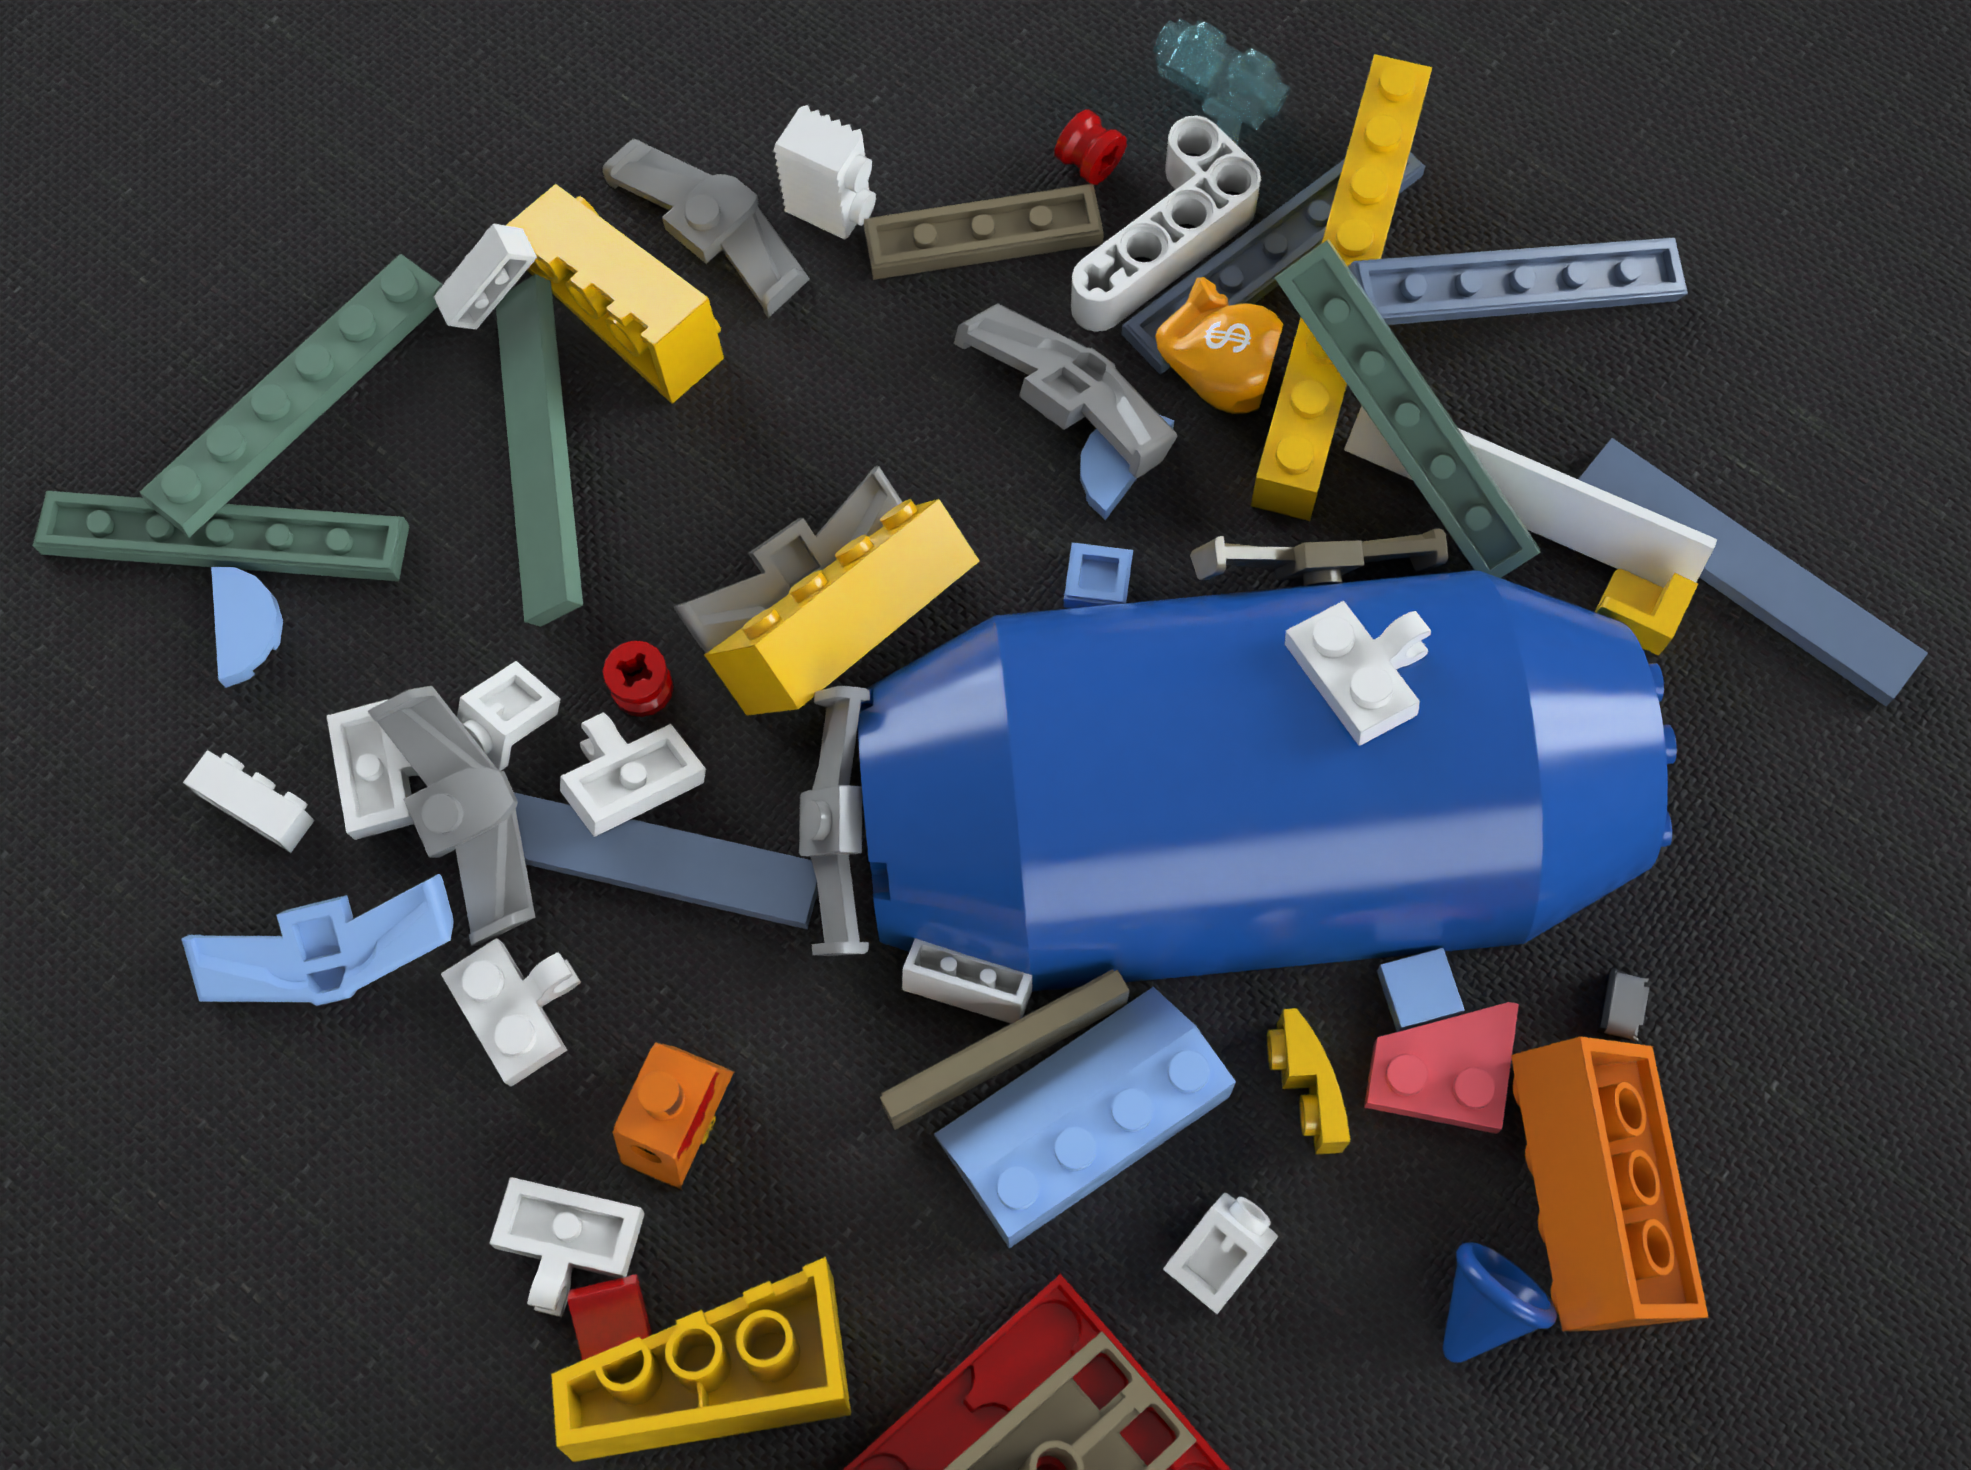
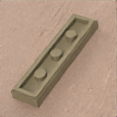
[864,184,1104,280]
[880,969,1129,1130]

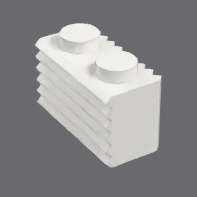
[773,105,876,239]

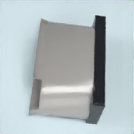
[1596,967,1649,1042]

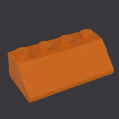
[1511,1037,1709,1331]

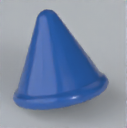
[1442,1242,1557,1363]

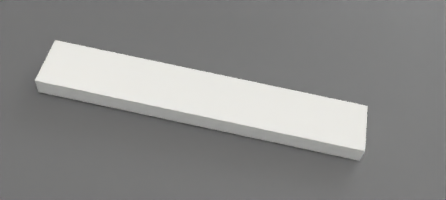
[1344,406,1717,588]

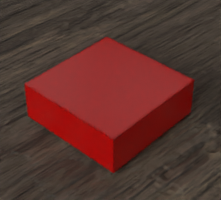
[567,1274,652,1360]

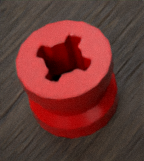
[1054,109,1127,185]
[603,641,674,717]

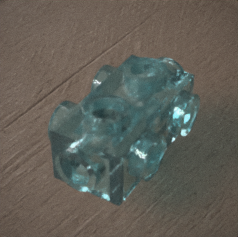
[1153,18,1291,146]

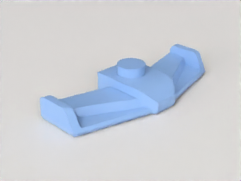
[182,874,454,1006]

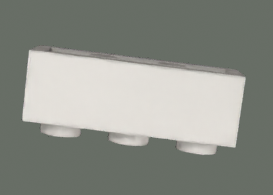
[434,224,537,329]
[183,750,315,853]
[902,938,1033,1024]

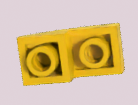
[1267,1008,1350,1154]

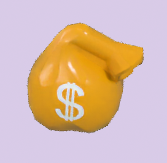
[1155,277,1283,414]

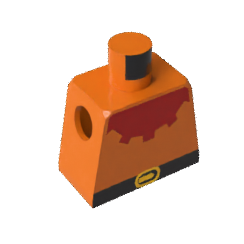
[613,1042,737,1190]

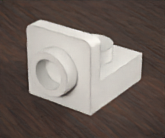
[457,661,560,770]
[1163,1193,1278,1314]

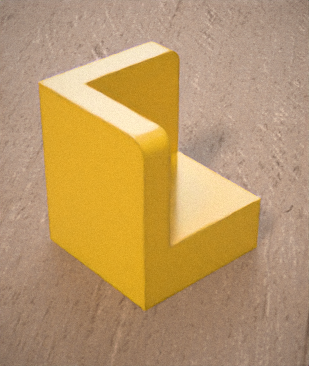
[1595,569,1698,656]

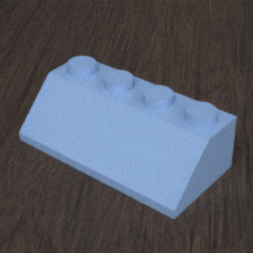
[934,987,1236,1248]

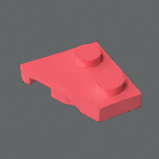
[1364,1002,1519,1134]

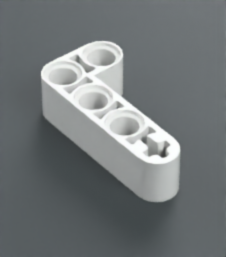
[1071,116,1261,332]

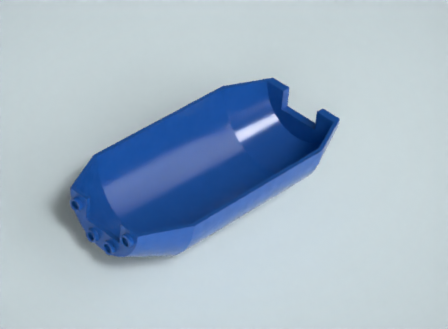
[858,570,1677,991]

